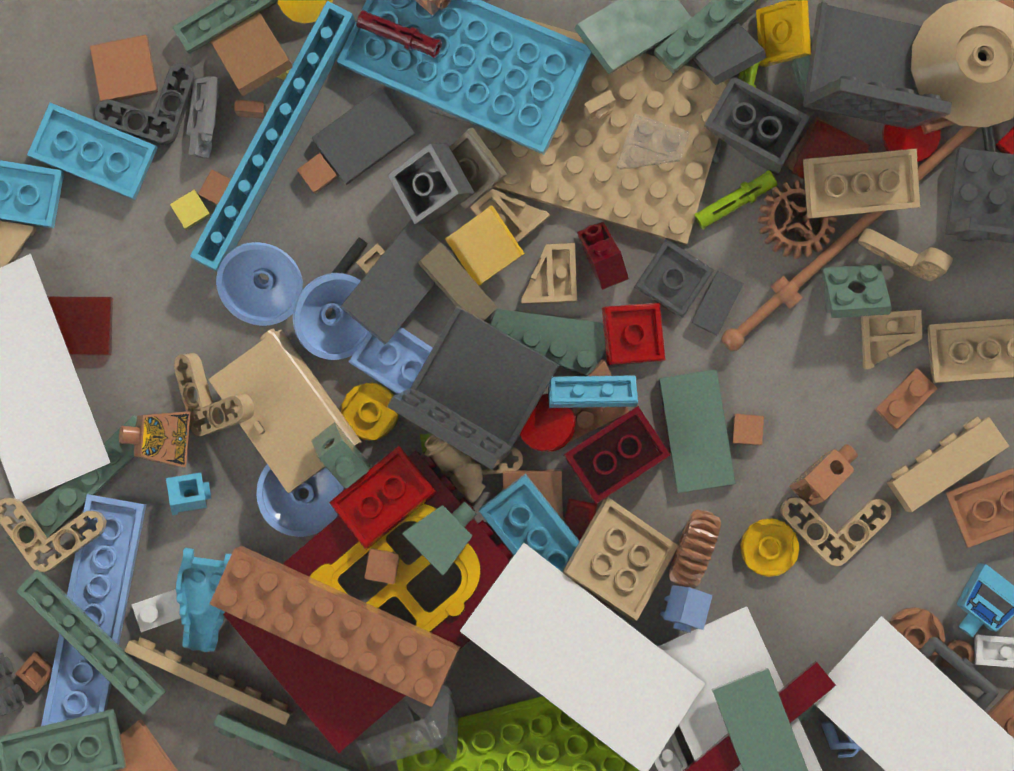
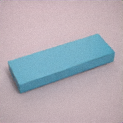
[548,376,638,408]

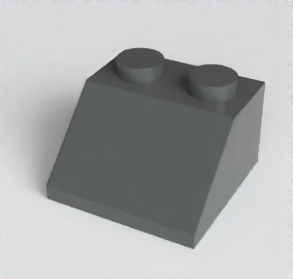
[403,683,459,762]

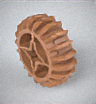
[757,180,837,259]
[669,509,721,589]

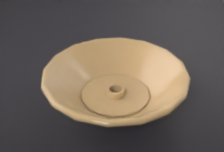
[911,0,1014,128]

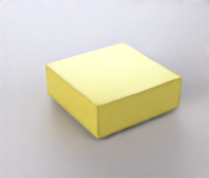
[170,189,211,230]

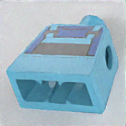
[957,563,1014,638]

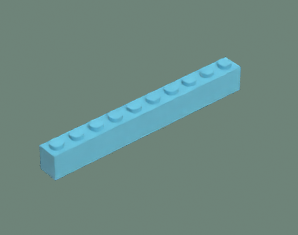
[190,1,356,272]

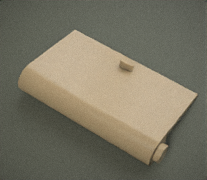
[208,328,362,493]

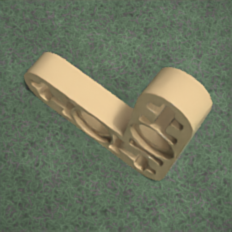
[858,228,953,281]
[174,353,254,436]
[780,497,892,566]
[0,498,106,572]

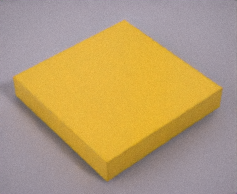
[756,0,811,67]
[445,206,525,286]

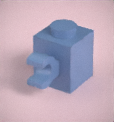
[660,585,713,633]

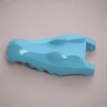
[176,548,232,652]

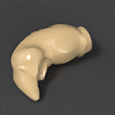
[425,434,485,503]

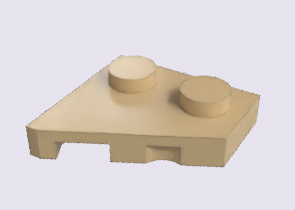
[521,243,577,304]

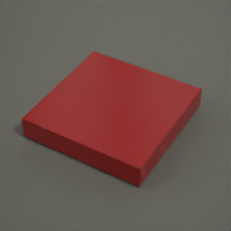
[602,303,666,366]

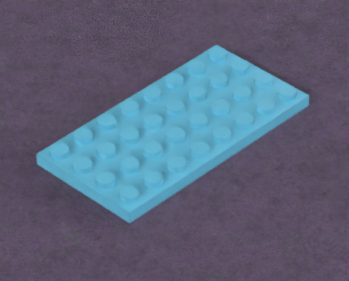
[337,0,593,155]

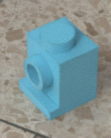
[166,473,211,515]

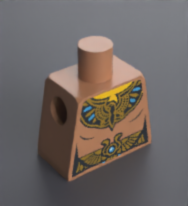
[119,411,191,467]
[789,444,858,507]

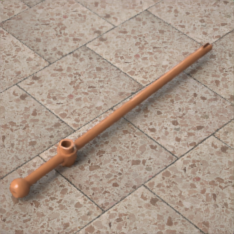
[721,126,980,351]

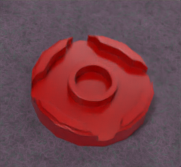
[882,124,941,162]
[520,394,576,452]

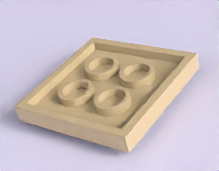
[563,498,678,621]

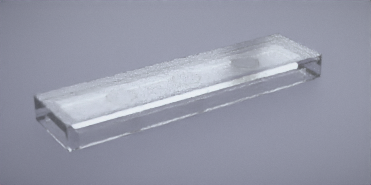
[357,715,443,769]

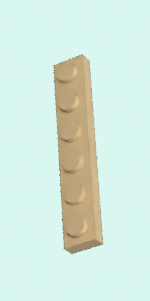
[124,637,294,725]

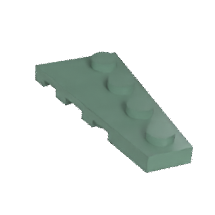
[490,309,606,376]

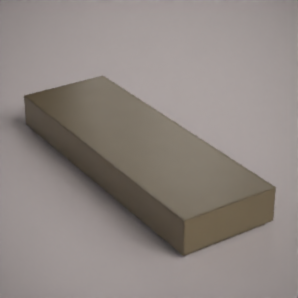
[417,242,498,321]

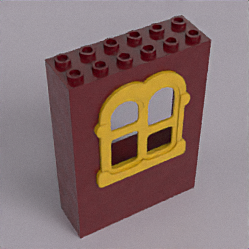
[223,451,513,753]

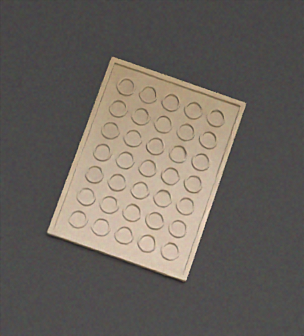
[479,16,730,245]

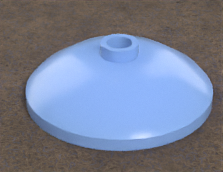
[216,242,303,326]
[293,273,368,360]
[256,464,345,537]

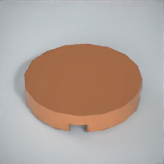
[889,607,945,662]

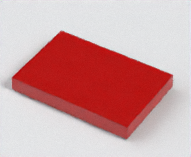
[329,446,437,550]

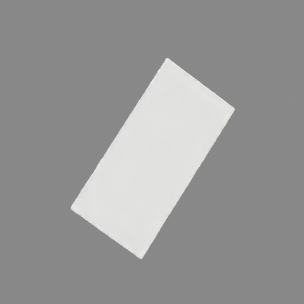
[0,254,110,502]
[460,543,705,771]
[658,607,822,771]
[814,616,1014,771]

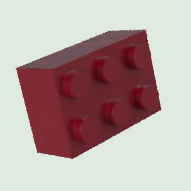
[563,406,670,504]

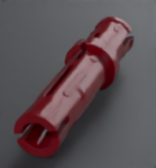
[356,10,442,58]

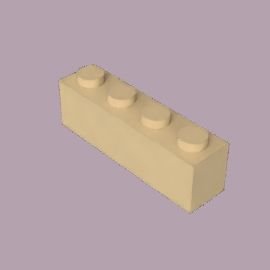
[887,416,1009,512]

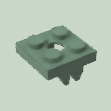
[822,264,892,318]

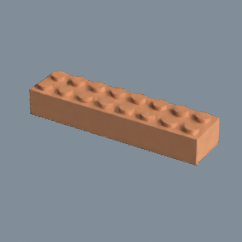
[210,546,461,707]

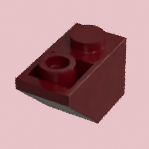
[577,221,629,290]

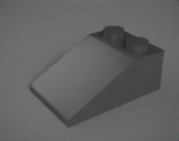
[704,76,810,175]

